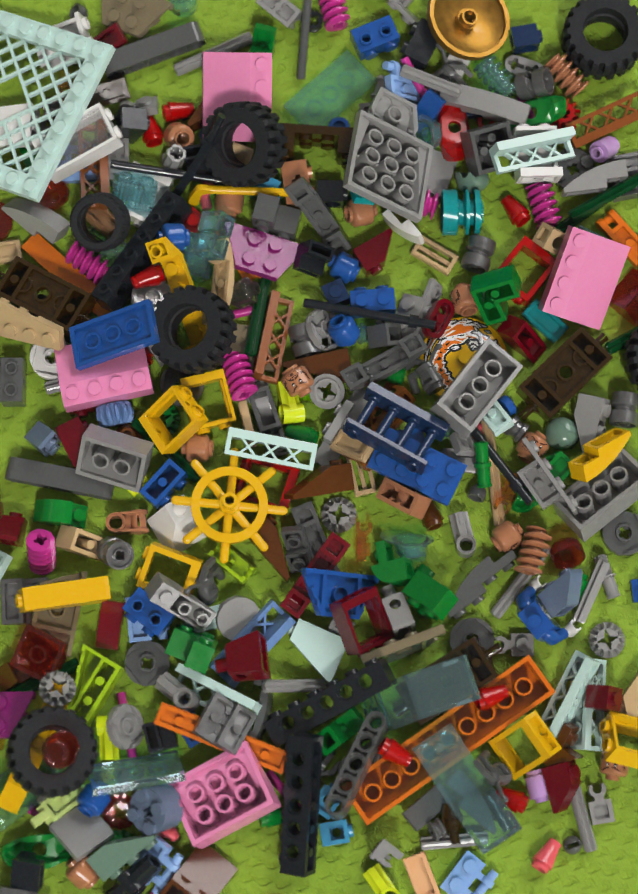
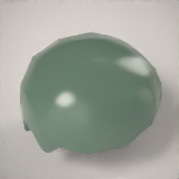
[454,172,490,194]
[545,417,579,451]

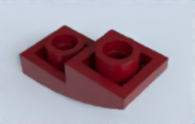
[95,600,125,651]

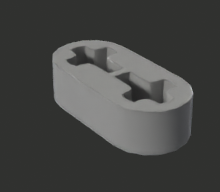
[504,55,543,78]

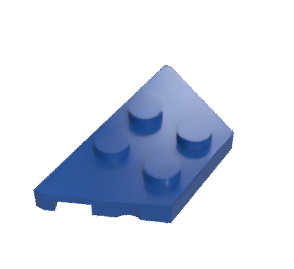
[301,568,379,620]

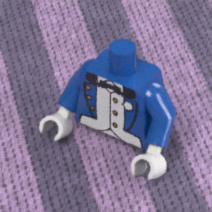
[516,575,581,645]

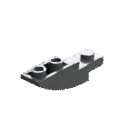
[447,550,517,620]

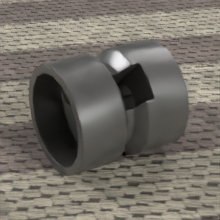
[515,67,554,101]
[460,235,496,274]
[288,322,322,359]
[609,391,638,428]
[97,536,134,570]

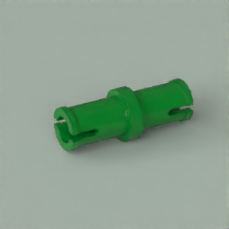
[474,441,492,488]

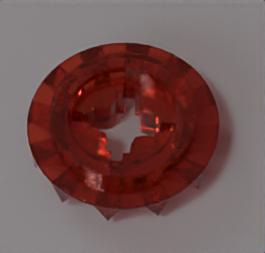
[102,794,133,831]

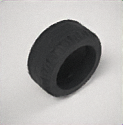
[70,192,131,252]

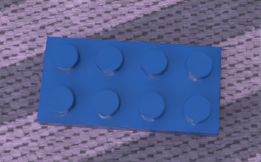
[69,299,160,371]
[366,428,467,506]

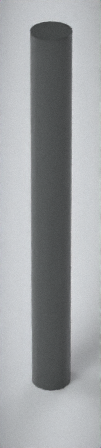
[297,0,312,80]

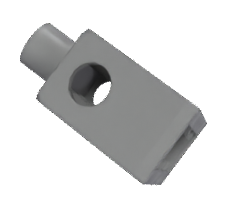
[381,584,416,641]

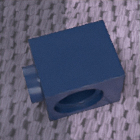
[509,23,543,55]

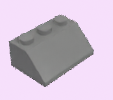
[75,423,154,493]

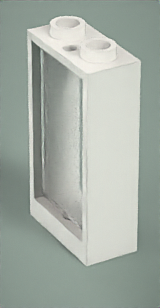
[31,102,124,184]

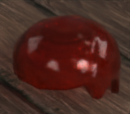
[39,180,69,210]
[549,537,586,569]
[42,731,80,769]

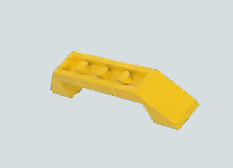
[145,236,207,350]
[0,681,68,815]

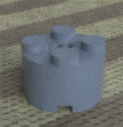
[127,784,183,836]

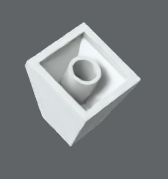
[147,494,206,559]

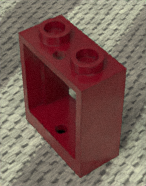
[329,586,395,658]

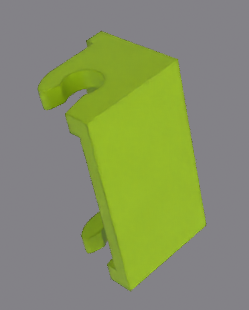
[208,543,257,585]

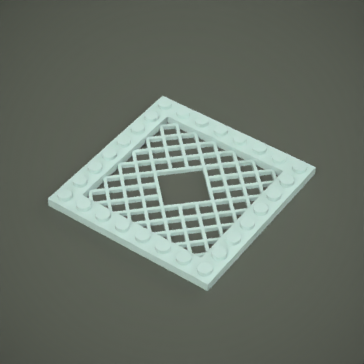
[0,10,116,203]

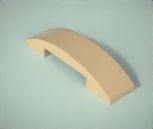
[202,237,234,325]

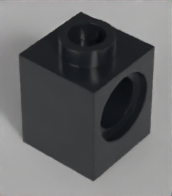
[317,180,348,208]

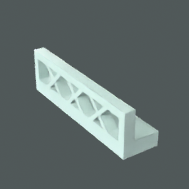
[488,126,576,175]
[224,427,318,471]
[540,650,601,739]
[570,658,607,752]
[175,663,262,729]

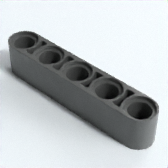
[105,21,206,79]
[5,456,114,500]
[324,711,388,820]

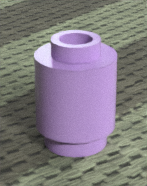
[589,136,620,163]
[525,769,549,804]

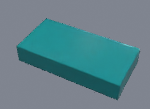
[521,298,569,344]

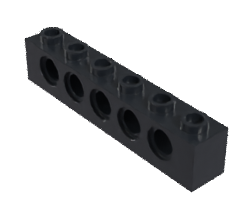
[91,190,193,312]
[263,657,398,747]
[279,732,323,878]

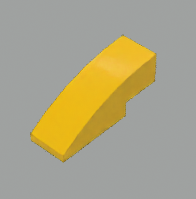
[568,427,631,483]

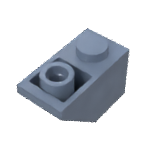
[24,421,61,458]
[538,568,583,618]

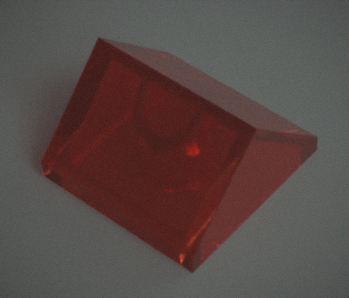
[609,268,638,327]
[9,624,68,681]

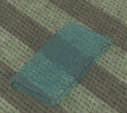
[284,50,376,126]
[88,750,185,797]

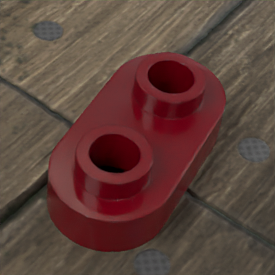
[421,299,455,339]

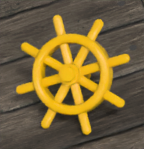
[171,448,288,564]

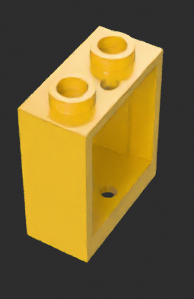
[179,368,236,435]
[138,385,209,455]
[135,542,205,595]
[488,710,562,780]
[599,711,638,769]

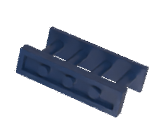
[343,381,450,475]

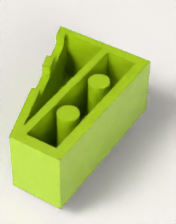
[67,644,125,727]

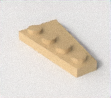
[0,297,65,351]

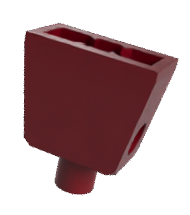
[215,630,271,682]

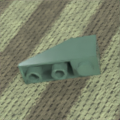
[86,833,161,882]

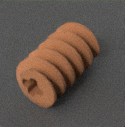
[542,52,589,100]
[514,525,553,575]

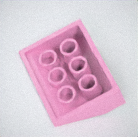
[202,52,272,142]
[538,225,630,330]
[54,344,155,413]
[166,741,282,849]

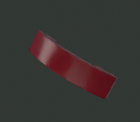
[280,531,351,619]

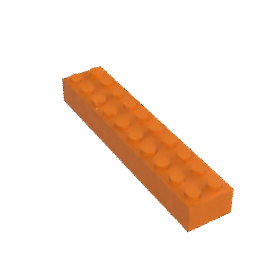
[341,655,555,825]

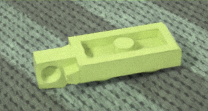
[29,784,85,829]

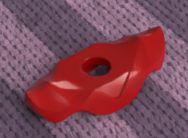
[436,105,469,162]

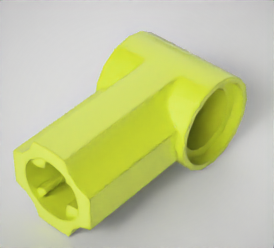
[276,381,305,424]
[96,715,120,761]
[362,863,400,894]

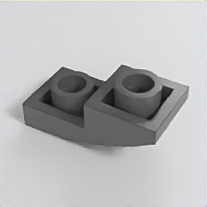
[280,525,312,574]
[402,782,454,832]

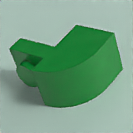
[249,23,277,59]
[33,499,88,529]
[371,540,415,587]
[317,706,365,756]

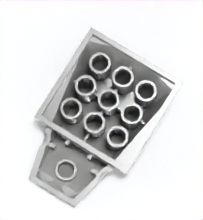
[343,87,434,223]

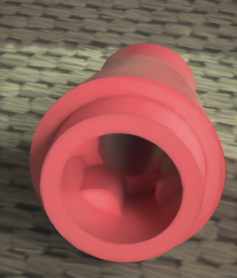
[531,838,561,874]

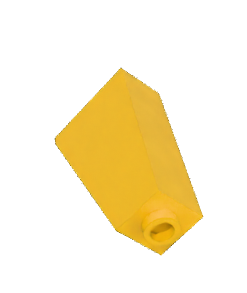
[15,576,111,613]

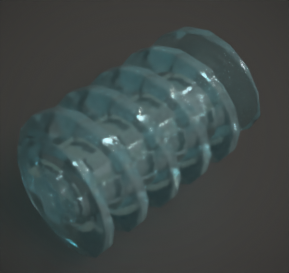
[473,55,516,98]

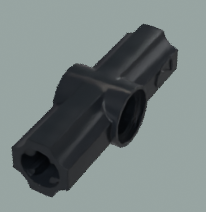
[105,854,162,894]

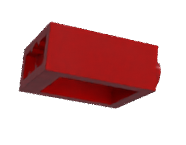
[498,235,556,307]
[235,458,300,515]

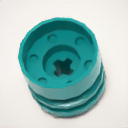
[441,189,483,235]

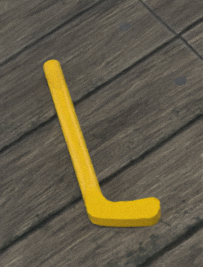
[188,184,289,206]

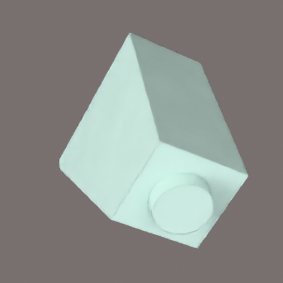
[288,618,345,683]

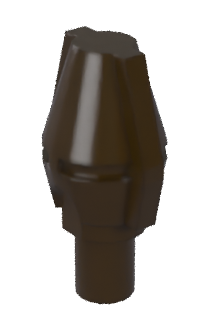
[441,802,464,845]

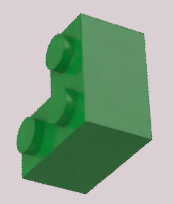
[470,264,521,326]
[402,570,459,621]
[165,623,218,674]

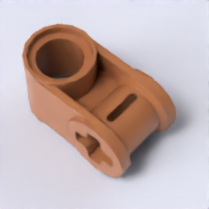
[106,509,149,535]

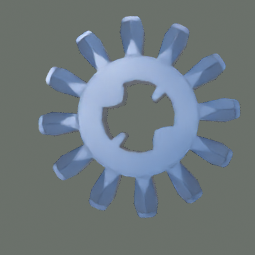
[96,400,134,428]

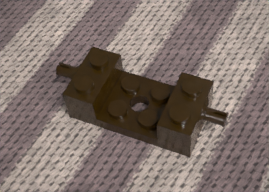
[279,123,353,168]
[0,255,97,337]
[516,326,613,423]
[395,636,503,725]

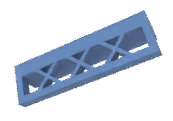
[209,599,296,689]

